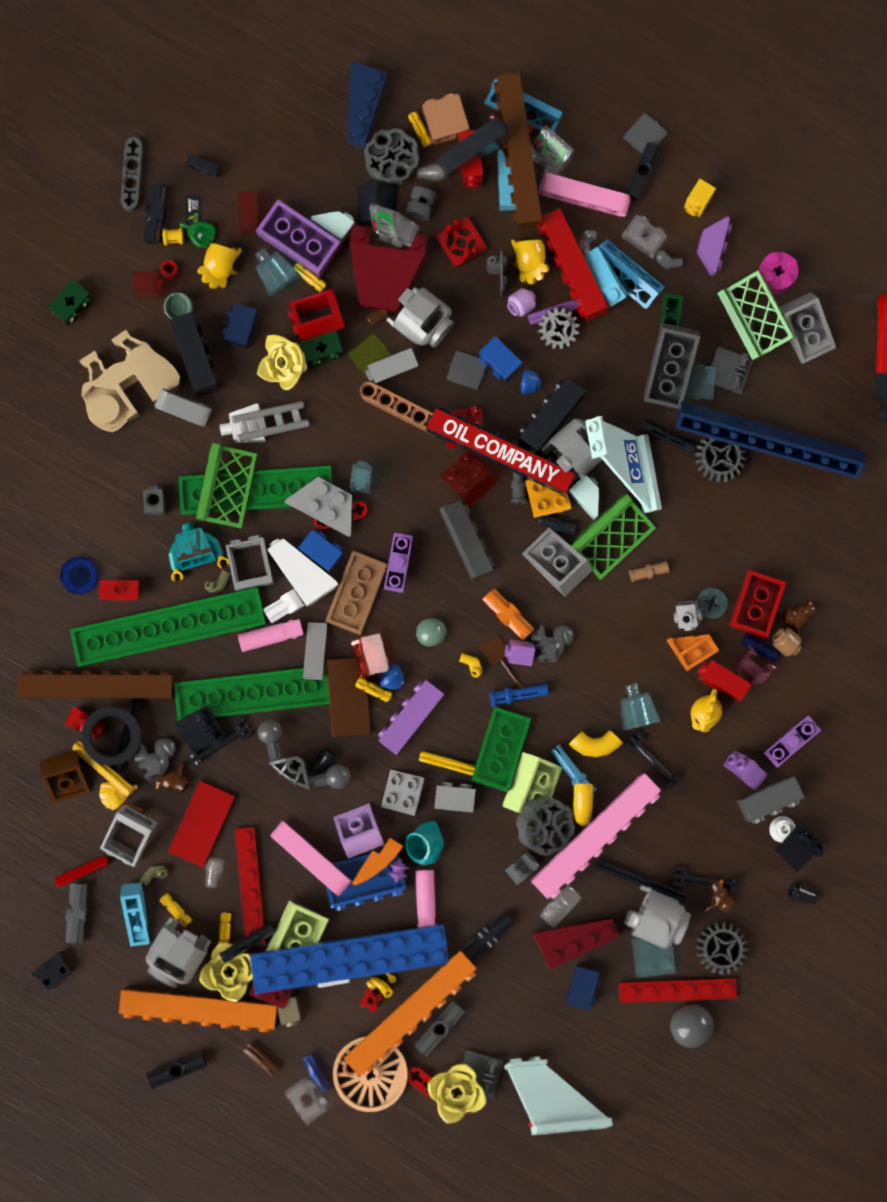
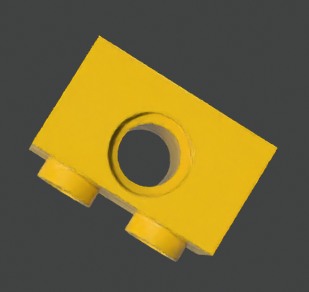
[684,179,716,217]

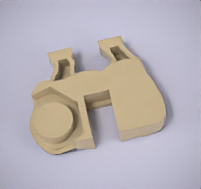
[80,330,181,433]

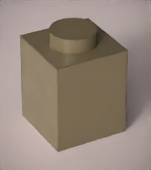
[277,996,301,1027]

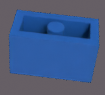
[479,336,522,382]
[298,530,343,573]

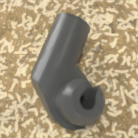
[656,250,683,269]

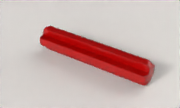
[54,855,110,887]

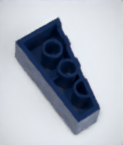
[347,62,388,149]

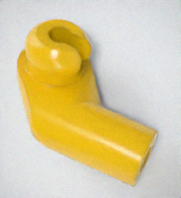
[459,653,483,678]
[366,977,393,998]

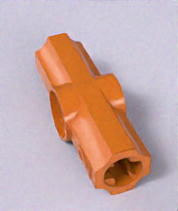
[482,588,534,641]

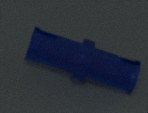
[740,633,780,663]
[302,1054,331,1094]

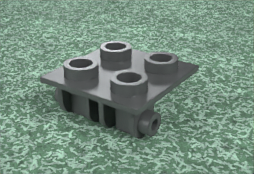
[487,251,506,297]
[705,347,754,395]
[456,1050,504,1099]

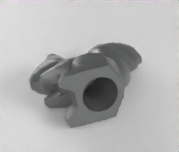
[531,625,574,663]
[134,737,176,781]

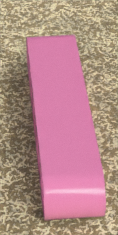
[537,173,631,217]
[270,820,352,896]

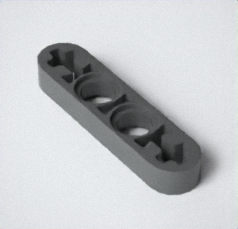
[121,137,143,212]

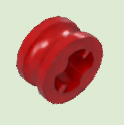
[160,260,178,279]

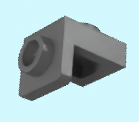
[505,852,539,885]

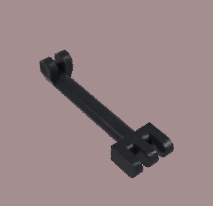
[190,718,254,766]
[623,730,681,788]
[671,866,739,891]

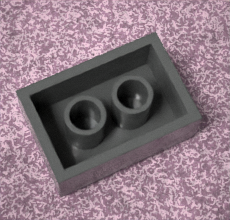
[736,776,805,824]

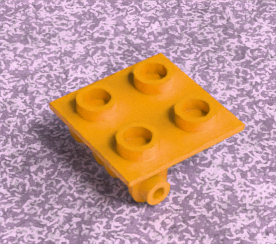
[525,480,571,518]

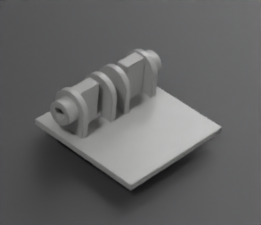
[381,770,424,816]

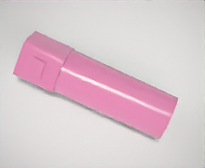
[238,619,304,652]
[415,870,437,928]

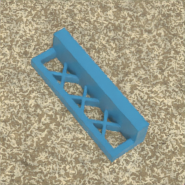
[485,78,562,137]
[599,239,665,309]

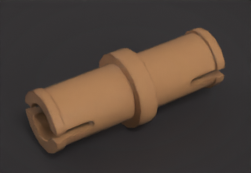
[629,561,669,582]

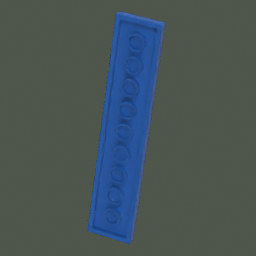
[249,924,449,994]

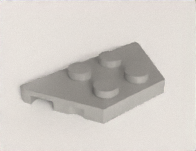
[285,477,352,537]

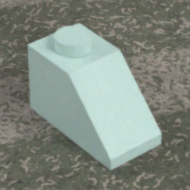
[310,211,355,244]
[568,475,599,520]

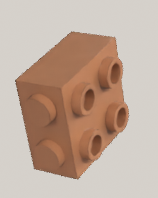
[422,94,470,145]

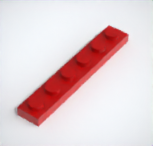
[235,827,266,944]
[619,978,737,1003]

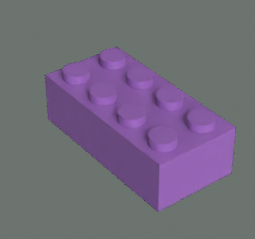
[256,200,341,277]

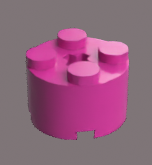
[757,252,798,294]

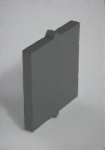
[623,113,668,154]
[446,350,486,390]

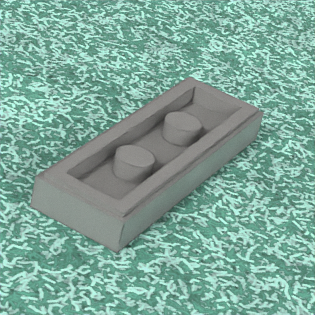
[303,622,328,680]

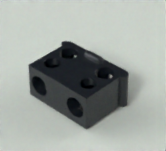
[32,952,73,991]

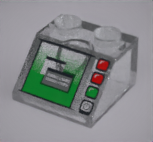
[531,125,574,176]
[369,203,420,247]

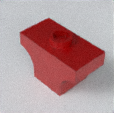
[99,580,139,602]

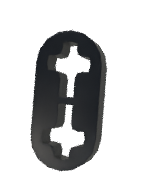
[186,155,222,178]

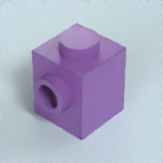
[505,639,535,666]

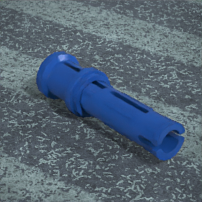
[489,684,548,707]

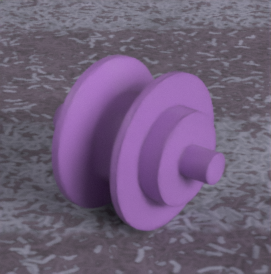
[388,859,408,883]

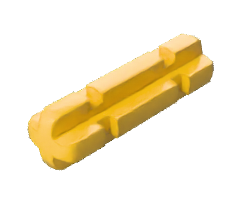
[408,111,432,148]
[293,262,327,292]
[355,678,392,702]
[160,893,192,927]
[218,912,231,944]

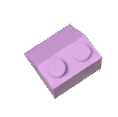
[333,804,384,858]

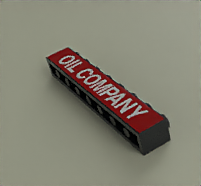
[426,407,576,496]

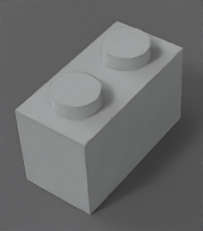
[434,782,475,813]

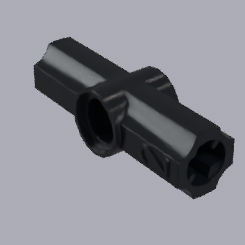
[624,142,662,201]
[143,185,167,245]
[461,912,514,963]
[146,1051,208,1089]

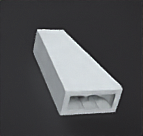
[267,539,339,607]

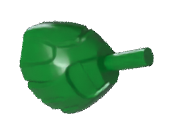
[179,221,216,248]

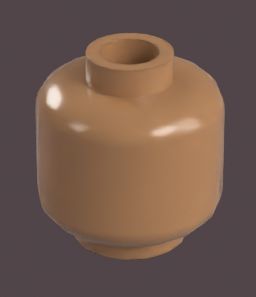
[773,628,802,656]

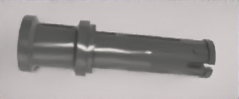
[511,446,528,505]

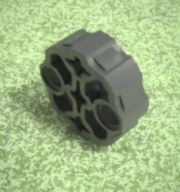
[364,128,419,186]
[516,796,575,856]

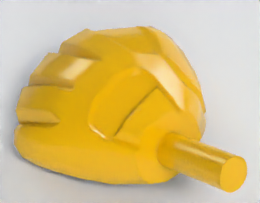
[99,782,138,810]

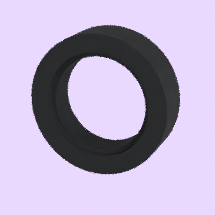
[81,707,141,765]

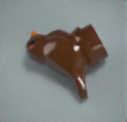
[783,602,815,636]
[155,762,190,794]
[704,880,735,913]

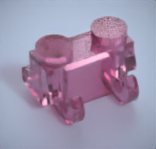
[737,648,776,685]

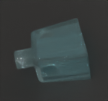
[255,249,299,298]
[621,684,660,731]

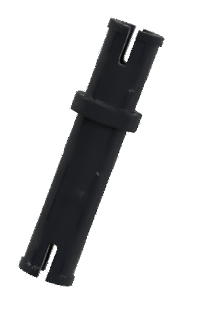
[641,419,697,455]
[219,923,275,964]

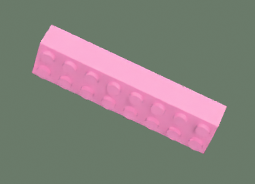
[530,773,661,899]

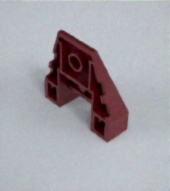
[350,225,428,312]

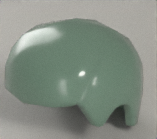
[164,293,193,319]
[416,618,447,647]

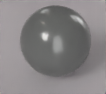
[670,1004,714,1048]

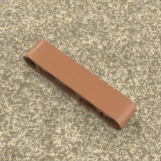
[360,382,435,436]

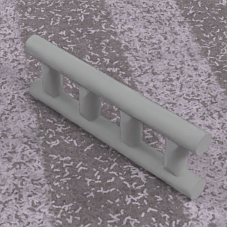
[231,401,309,442]

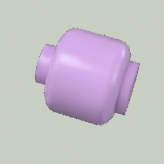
[507,288,536,317]

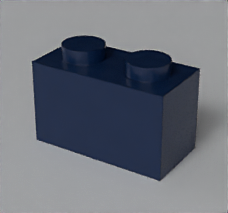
[222,303,258,349]
[566,965,602,1011]

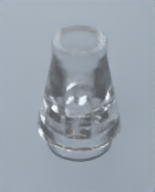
[417,163,446,182]
[205,858,225,888]

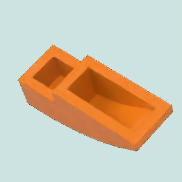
[352,838,403,886]

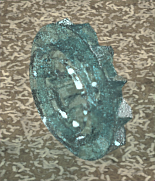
[697,588,727,619]

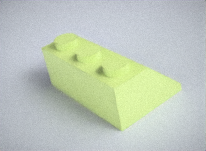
[502,752,563,813]
[266,900,329,951]

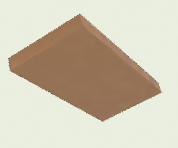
[325,550,388,635]

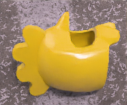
[511,239,549,285]
[197,243,242,289]
[691,688,723,732]

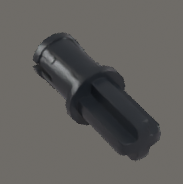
[538,515,577,536]

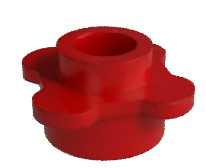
[360,989,382,1012]

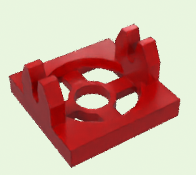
[436,216,487,269]

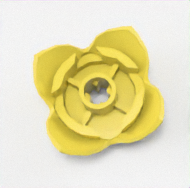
[257,335,307,390]
[200,943,253,1002]
[428,1064,486,1123]

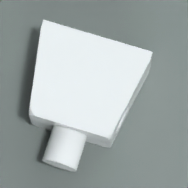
[220,404,266,443]

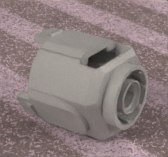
[386,287,454,348]
[541,418,603,484]
[624,885,691,949]
[145,918,211,988]

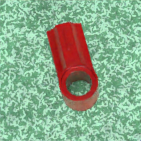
[65,706,106,739]

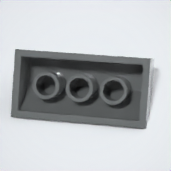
[440,501,495,582]

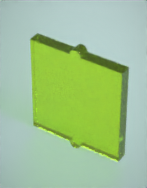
[348,334,392,378]

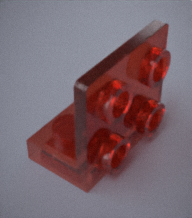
[440,451,497,508]

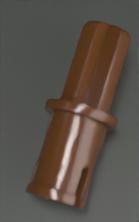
[366,305,403,325]
[244,1043,279,1077]

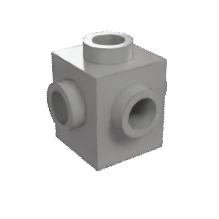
[674,600,703,631]

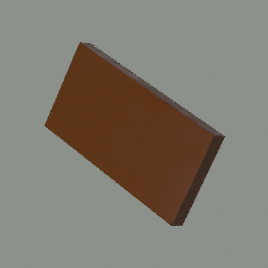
[326,658,370,737]

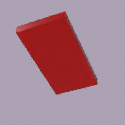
[168,781,235,867]

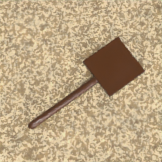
[480,635,523,688]

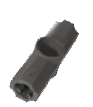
[65,883,88,943]
[414,1000,465,1057]

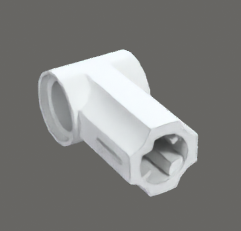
[263,589,304,623]

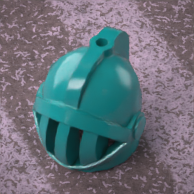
[405,821,444,866]

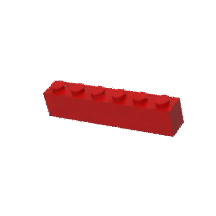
[538,208,608,322]

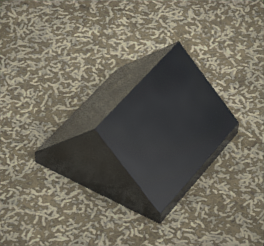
[358,181,396,225]

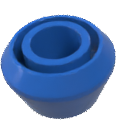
[520,369,541,395]
[380,665,404,690]

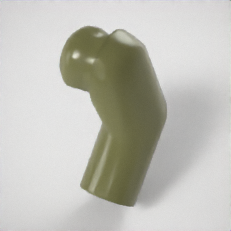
[205,570,231,593]
[139,865,168,886]

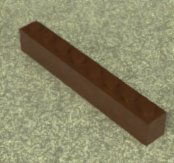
[493,72,542,228]
[17,671,174,699]

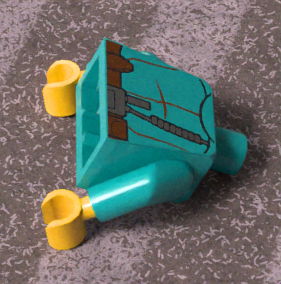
[168,523,229,582]

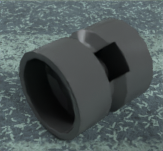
[406,186,436,221]

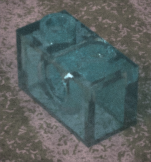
[350,461,373,494]

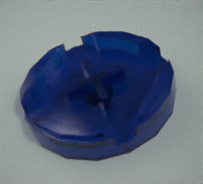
[60,557,99,595]

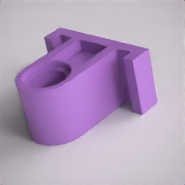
[723,751,768,790]

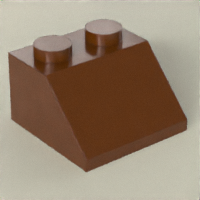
[40,750,90,803]

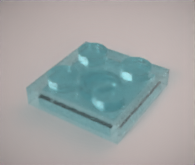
[631,938,675,978]

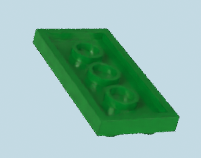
[471,707,531,792]

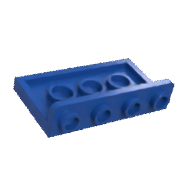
[326,851,407,911]

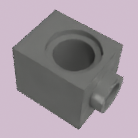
[143,486,166,515]

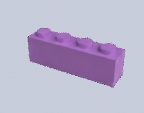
[378,680,444,755]

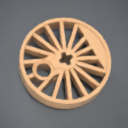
[333,1036,407,1112]

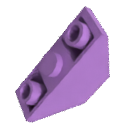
[697,217,732,276]
[384,533,413,593]
[764,715,821,768]

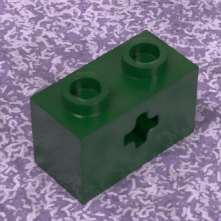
[48,279,92,325]
[658,294,683,335]
[300,330,343,367]

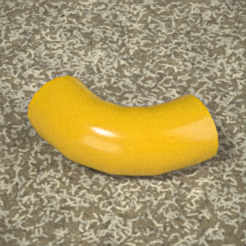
[569,730,623,758]
[573,784,593,827]

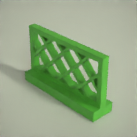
[717,270,795,360]
[196,443,257,529]
[570,494,656,580]

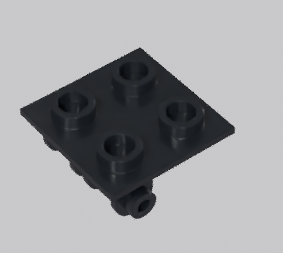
[174,705,227,753]
[775,821,824,872]

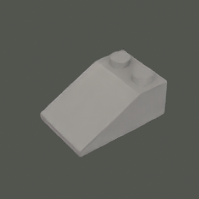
[779,293,836,364]
[522,528,593,597]

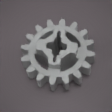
[538,308,579,349]

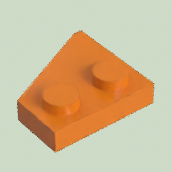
[666,634,719,671]

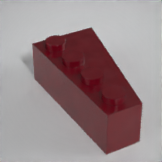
[532,918,620,970]

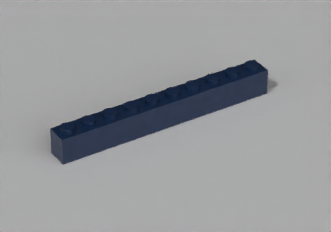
[675,401,865,479]

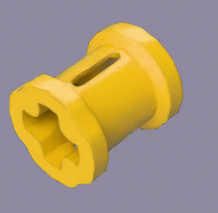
[163,228,184,246]

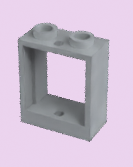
[365,348,418,383]
[226,535,274,592]
[100,805,157,867]

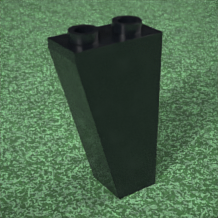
[438,116,509,179]

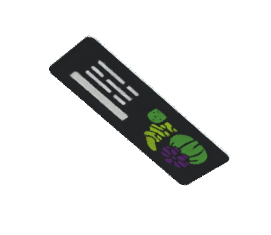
[186,196,201,226]

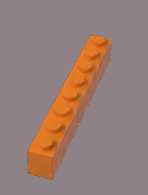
[344,950,476,1077]
[118,988,278,1032]

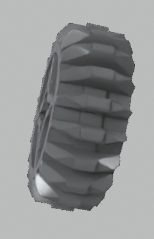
[695,437,747,483]
[696,922,749,975]

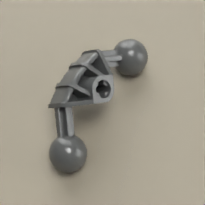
[257,719,351,790]

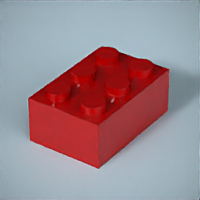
[729,570,786,639]

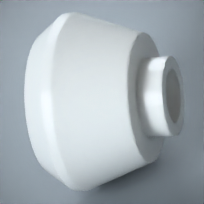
[769,816,796,843]

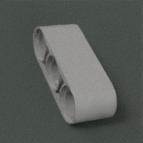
[154,388,212,427]

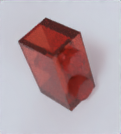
[238,191,259,235]
[132,271,164,299]
[351,633,390,678]

